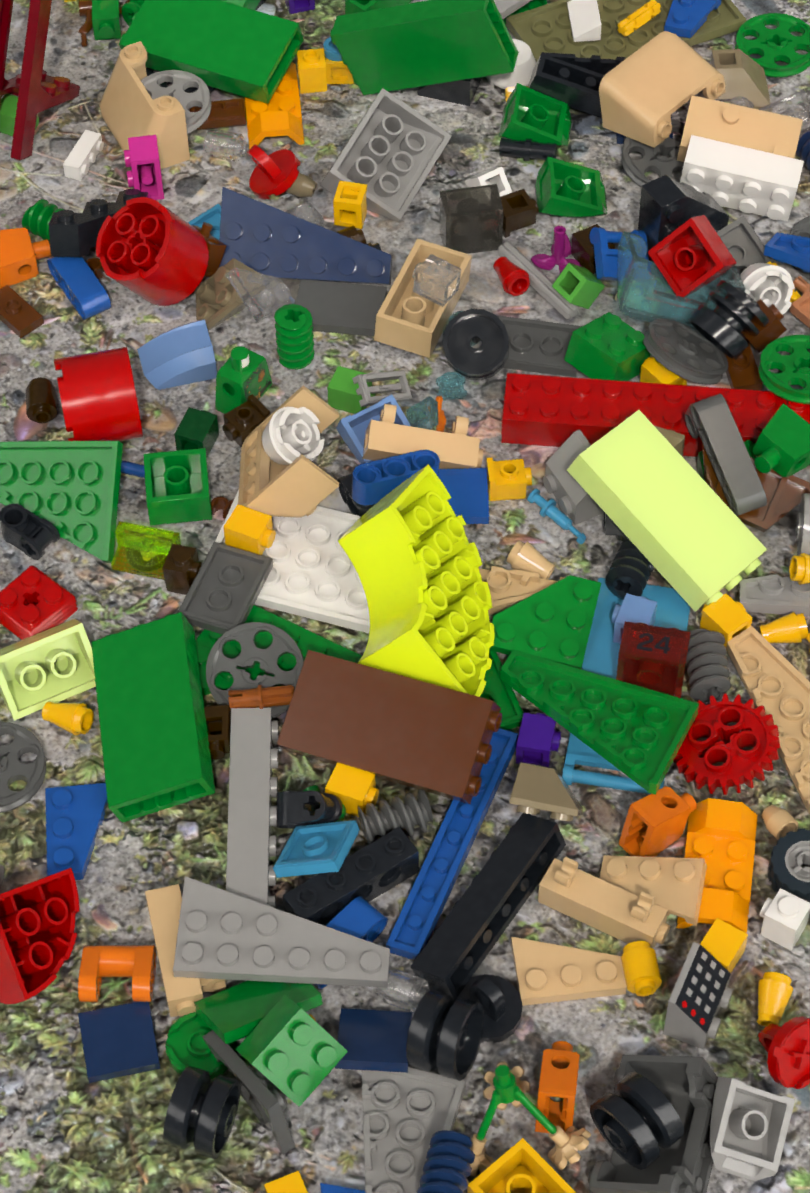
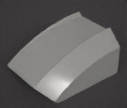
[710,1077,795,1181]

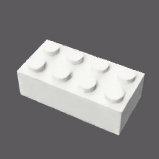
[680,135,804,222]

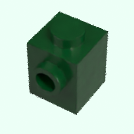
[174,407,219,457]

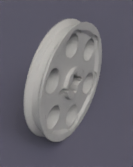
[141,70,211,134]

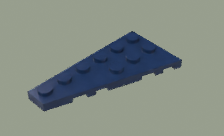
[218,187,393,285]

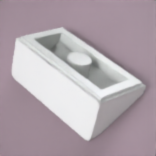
[567,0,601,42]

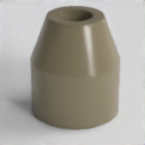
[287,173,317,197]

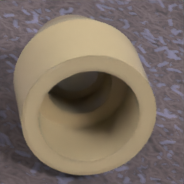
[762,805,798,840]

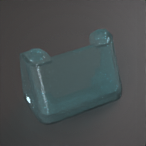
[617,231,746,330]

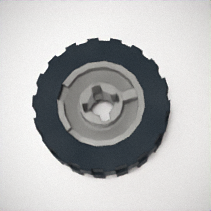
[768,828,810,903]

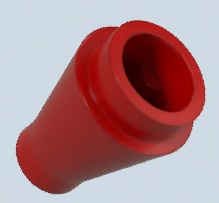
[493,257,530,296]

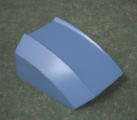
[137,319,217,390]
[336,394,411,464]

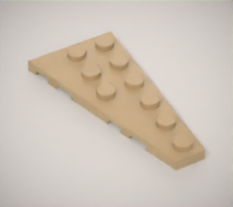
[726,626,810,815]

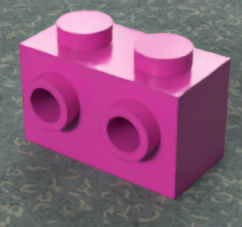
[124,135,164,200]

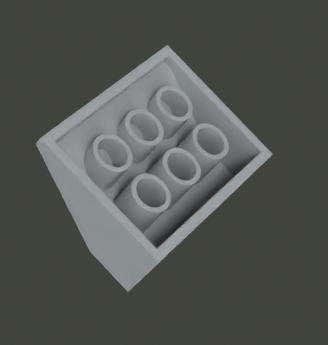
[320,88,452,222]

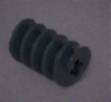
[606,535,654,600]

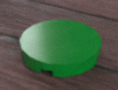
[166,1012,237,1079]

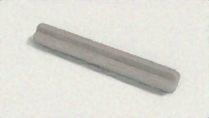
[498,241,579,320]

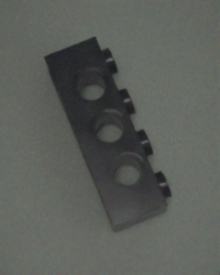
[283,827,419,926]

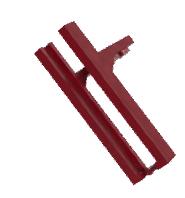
[0,0,80,160]

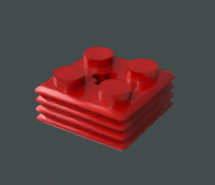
[0,565,78,640]

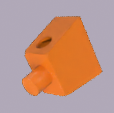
[0,228,51,289]
[618,786,697,857]
[535,1041,580,1133]

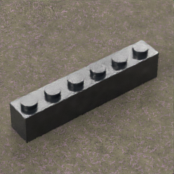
[411,813,566,1001]

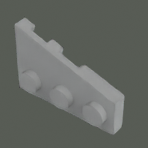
[739,574,810,616]

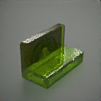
[111,521,181,580]

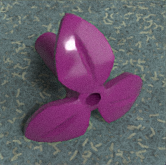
[531,226,581,273]

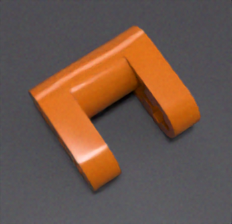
[78,945,156,1002]

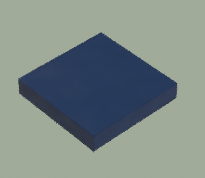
[78,1002,161,1083]
[335,1008,412,1073]

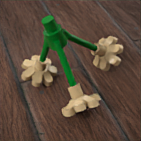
[470,1061,591,1176]

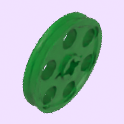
[735,13,810,77]
[759,335,810,404]

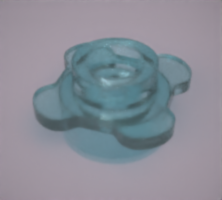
[436,372,467,401]

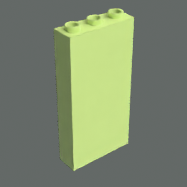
[567,410,767,612]

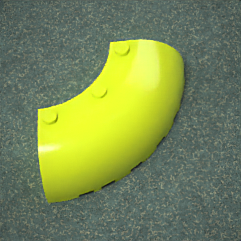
[338,464,495,697]

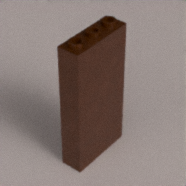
[277,650,502,804]

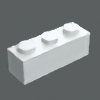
[63,130,104,181]

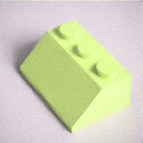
[0,619,96,720]

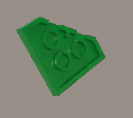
[489,575,601,669]

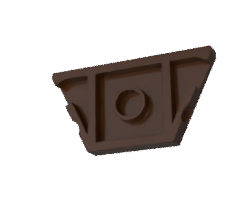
[702,444,810,532]

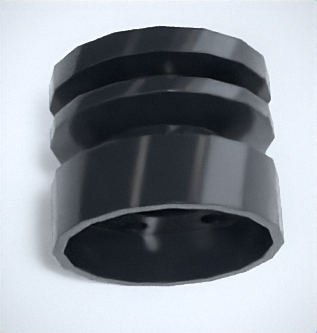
[688,280,769,360]

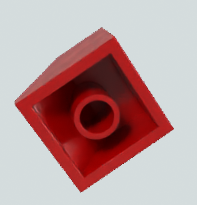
[648,215,737,300]

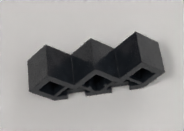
[49,189,148,257]

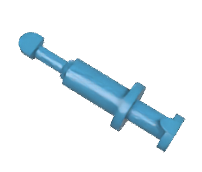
[527,488,586,544]

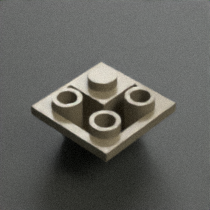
[711,49,771,111]
[195,258,261,331]
[509,762,583,822]

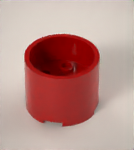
[96,197,209,306]
[54,347,143,442]

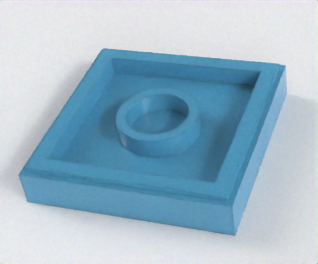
[273,820,360,878]

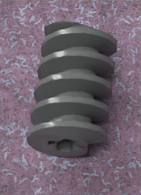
[683,629,731,702]
[357,789,433,844]

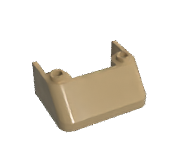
[238,385,340,518]

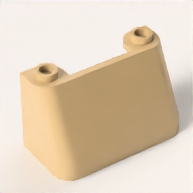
[599,31,726,148]
[100,41,190,169]

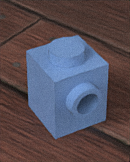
[612,593,657,650]

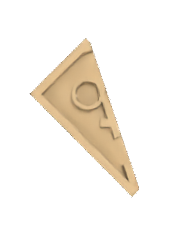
[479,566,566,615]

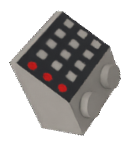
[663,942,734,1050]

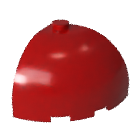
[0,868,79,1004]

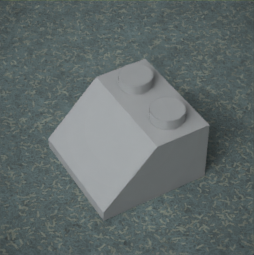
[543,429,604,525]

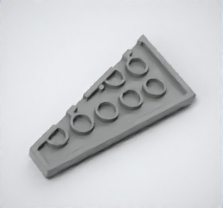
[173,876,390,988]
[362,1067,466,1193]

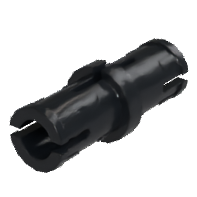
[499,138,557,161]

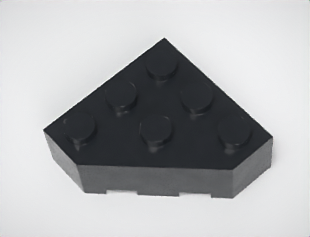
[638,175,729,269]

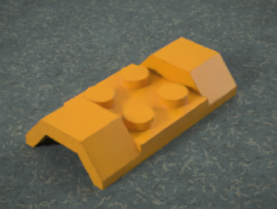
[245,62,304,149]
[676,798,758,933]

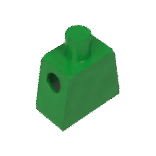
[752,403,810,478]

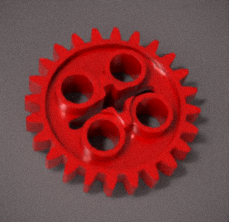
[673,693,780,795]

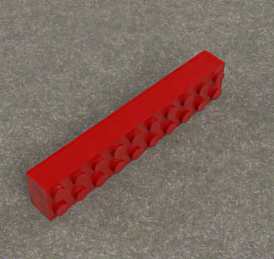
[501,373,810,457]

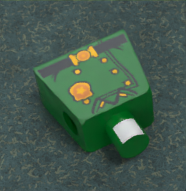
[215,346,272,414]

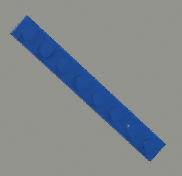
[386,728,519,960]

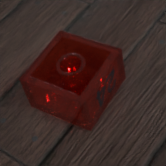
[616,621,691,698]

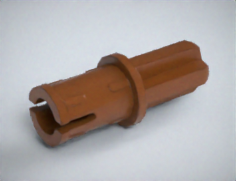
[228,685,295,711]

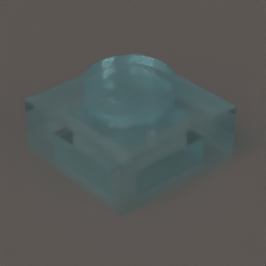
[407,396,438,430]

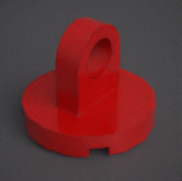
[247,144,300,200]
[758,1016,810,1089]

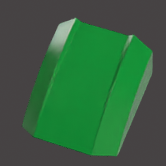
[499,83,572,146]
[535,157,608,217]

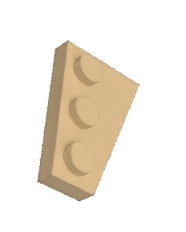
[599,855,707,926]
[511,937,627,1006]

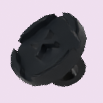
[454,974,523,1044]

